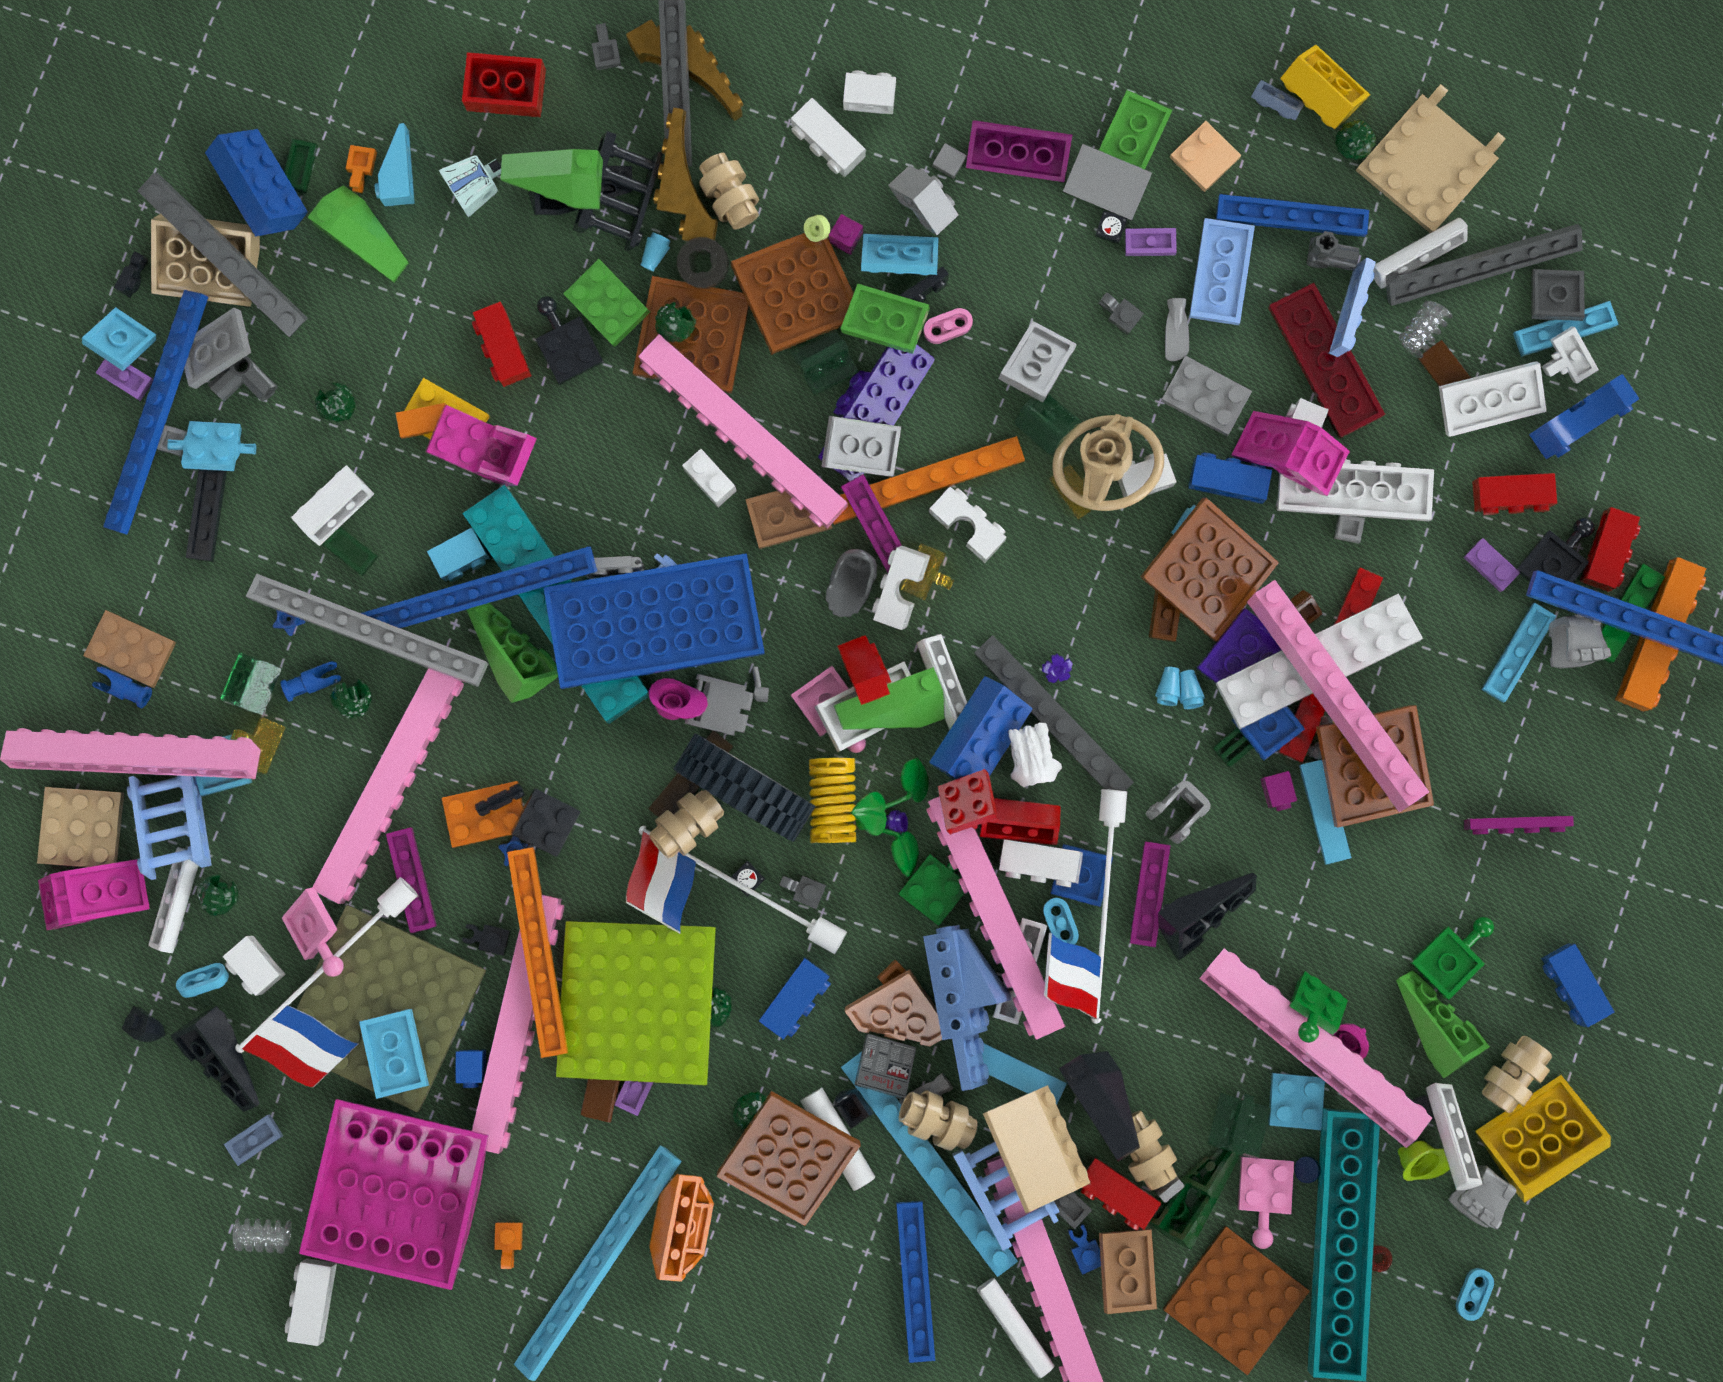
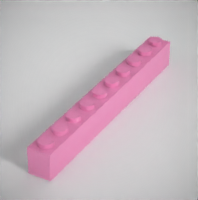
[639,334,848,529]
[1247,580,1429,812]
[312,668,464,904]
[0,728,261,779]
[926,796,1065,1040]
[472,895,564,1154]
[1199,949,1432,1148]
[984,1155,1103,1382]

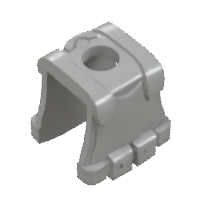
[1549,614,1611,669]
[1145,781,1211,844]
[1448,1165,1517,1229]

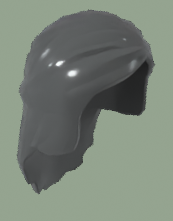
[826,549,877,617]

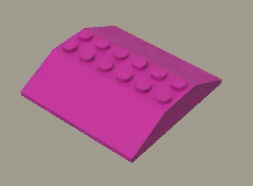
[299,1099,489,1290]

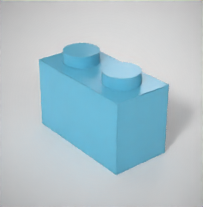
[427,528,490,582]

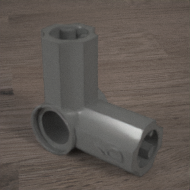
[1306,231,1360,271]
[208,356,278,402]

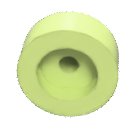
[804,215,830,242]

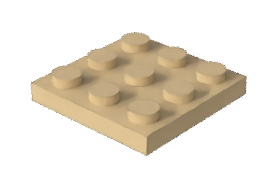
[37,787,124,867]

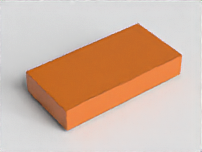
[396,403,447,439]

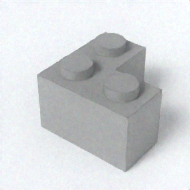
[888,165,958,235]

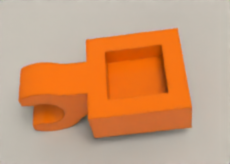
[346,145,377,193]
[495,1222,523,1269]

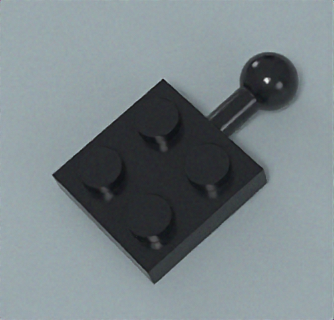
[536,296,604,385]
[1516,517,1594,583]
[511,788,581,857]

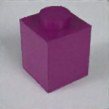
[829,214,863,255]
[1260,771,1297,811]

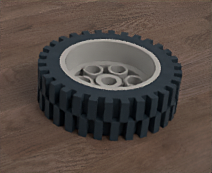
[673,733,815,842]

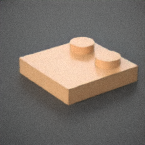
[1170,121,1241,192]

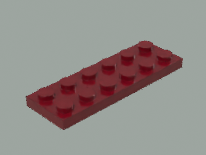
[1268,283,1386,439]

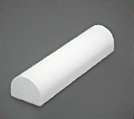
[1373,218,1468,289]
[917,634,967,731]
[149,847,198,953]
[993,918,1048,1025]
[1426,1083,1482,1190]
[800,1088,875,1191]
[977,1278,1055,1378]

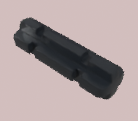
[475,784,525,816]

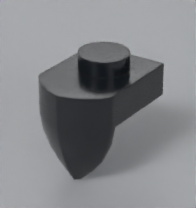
[121,1006,166,1042]
[833,1089,874,1129]

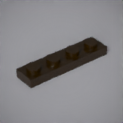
[648,731,733,817]

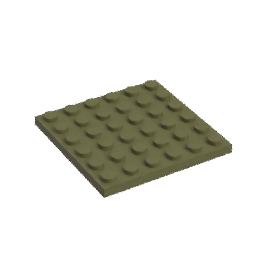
[297,905,486,1112]

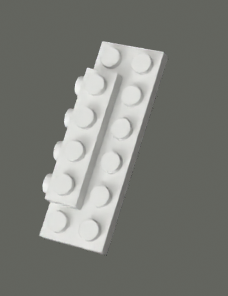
[1277,459,1434,521]

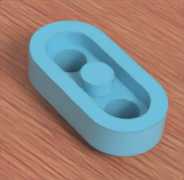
[1043,898,1079,945]
[176,963,229,998]
[1456,1268,1494,1321]

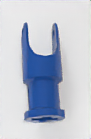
[280,661,341,702]
[92,667,152,709]

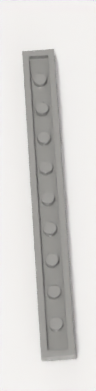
[246,574,488,687]

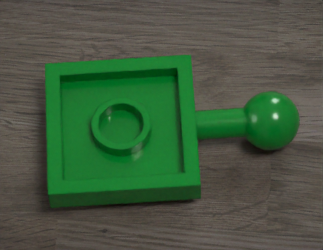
[899,854,964,926]
[1410,917,1494,1000]
[1289,972,1348,1043]

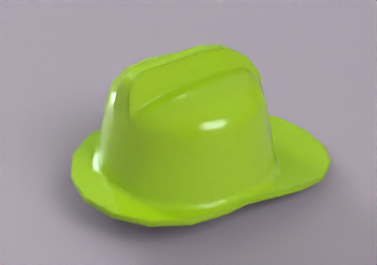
[1397,1141,1450,1181]

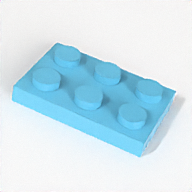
[861,234,938,275]
[359,1009,429,1099]

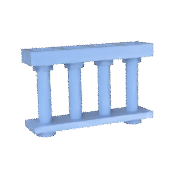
[127,776,211,880]
[953,1142,1059,1251]

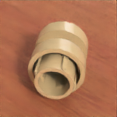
[699,153,759,230]
[649,790,724,859]
[1482,1036,1552,1113]
[899,1090,977,1151]
[1128,1110,1177,1191]

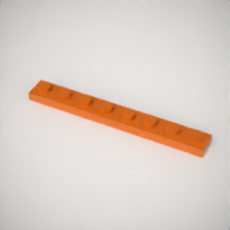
[833,436,1025,525]
[507,847,568,1058]

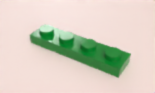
[1601,564,1665,663]

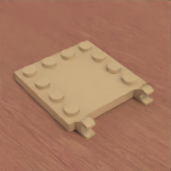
[1356,84,1506,233]

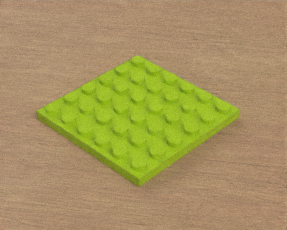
[556,921,716,1085]

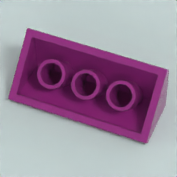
[966,120,1072,182]

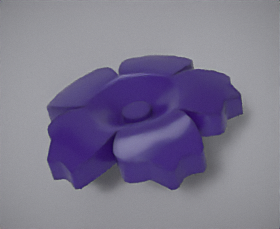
[1042,654,1073,683]

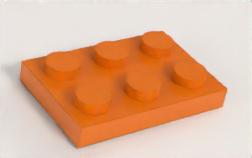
[442,781,524,848]

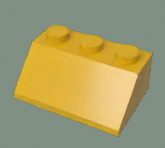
[1280,45,1370,129]

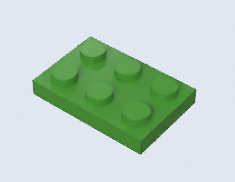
[1099,90,1172,169]
[563,259,650,347]
[841,284,930,354]

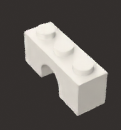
[929,487,1006,563]
[872,546,930,630]

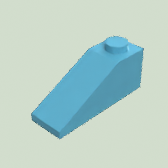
[375,123,415,206]

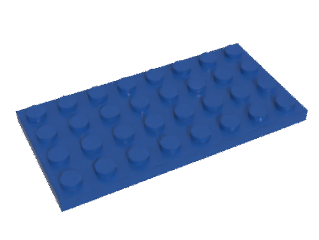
[543,553,764,689]

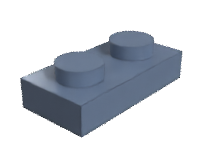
[1251,80,1304,120]
[224,1114,283,1166]

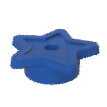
[273,610,306,636]
[499,835,528,866]

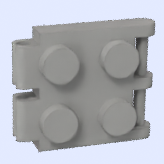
[586,556,645,579]
[685,674,754,736]

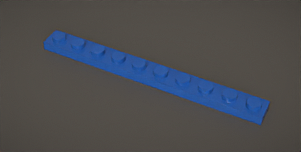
[103,290,208,535]
[361,546,598,629]
[1526,570,1723,666]

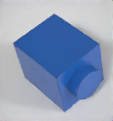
[456,1050,486,1088]

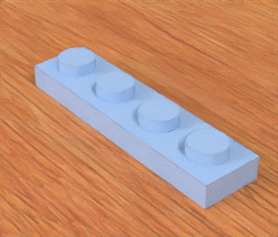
[1329,258,1375,357]

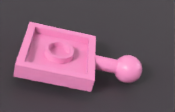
[791,666,866,753]
[282,888,344,977]
[1238,1157,1294,1249]

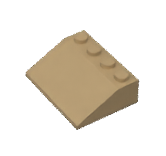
[151,214,260,307]
[983,1085,1090,1213]

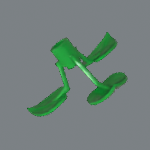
[850,758,929,877]

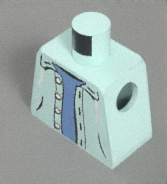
[439,155,501,217]

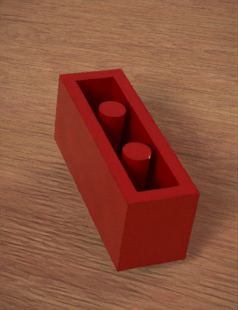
[472,301,532,387]
[1472,473,1557,515]
[1579,507,1641,592]
[837,635,891,705]
[980,798,1061,845]
[1080,1158,1162,1231]

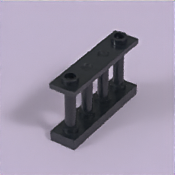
[573,131,664,251]

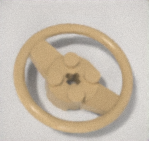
[1053,414,1164,511]

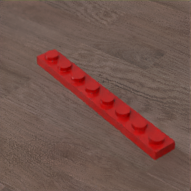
[1278,568,1383,763]

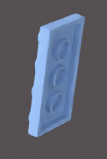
[1189,218,1255,325]

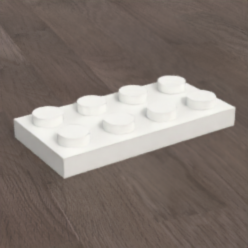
[1439,361,1546,437]
[814,662,911,752]

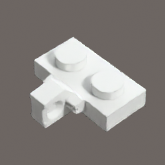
[1542,326,1599,384]

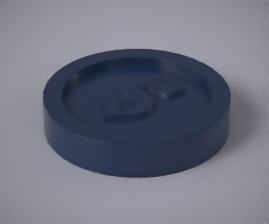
[1294,1157,1321,1183]

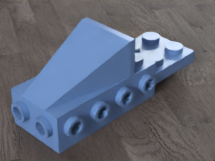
[923,925,1012,1091]

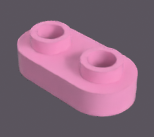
[924,308,973,344]

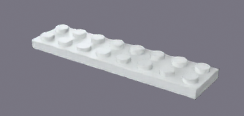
[1216,594,1423,729]

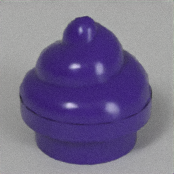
[885,810,908,835]

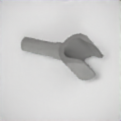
[752,667,769,702]

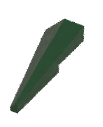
[1149,1125,1252,1250]

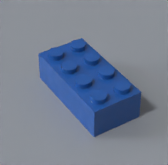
[205,129,308,237]
[929,676,1033,780]

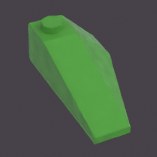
[500,149,603,209]
[308,185,409,283]
[467,603,558,703]
[834,667,945,730]
[1396,970,1490,1078]

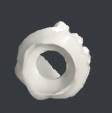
[1009,723,1062,787]

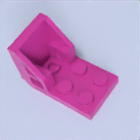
[425,405,537,486]
[1231,411,1350,496]
[38,859,150,930]

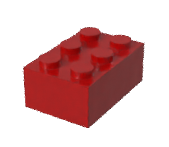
[462,52,546,117]

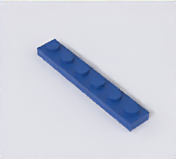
[1216,194,1369,237]
[896,1201,935,1363]

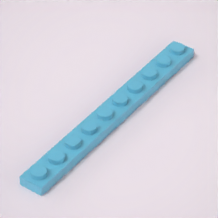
[841,1051,1018,1277]
[514,1145,682,1381]

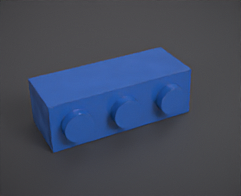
[1188,453,1272,504]
[1541,943,1614,1027]
[759,958,831,1040]

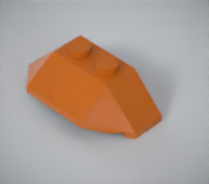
[649,1174,714,1282]

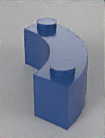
[1529,374,1639,459]

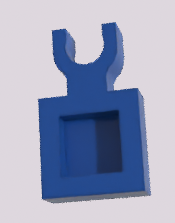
[1068,1223,1101,1275]

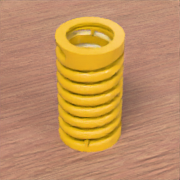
[809,758,857,843]

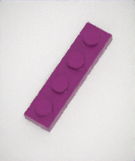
[841,474,902,573]
[1464,816,1574,835]
[386,827,437,933]
[1129,842,1171,947]

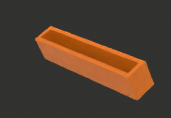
[1615,557,1707,712]

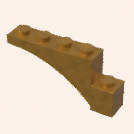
[626,19,744,121]
[654,107,718,246]

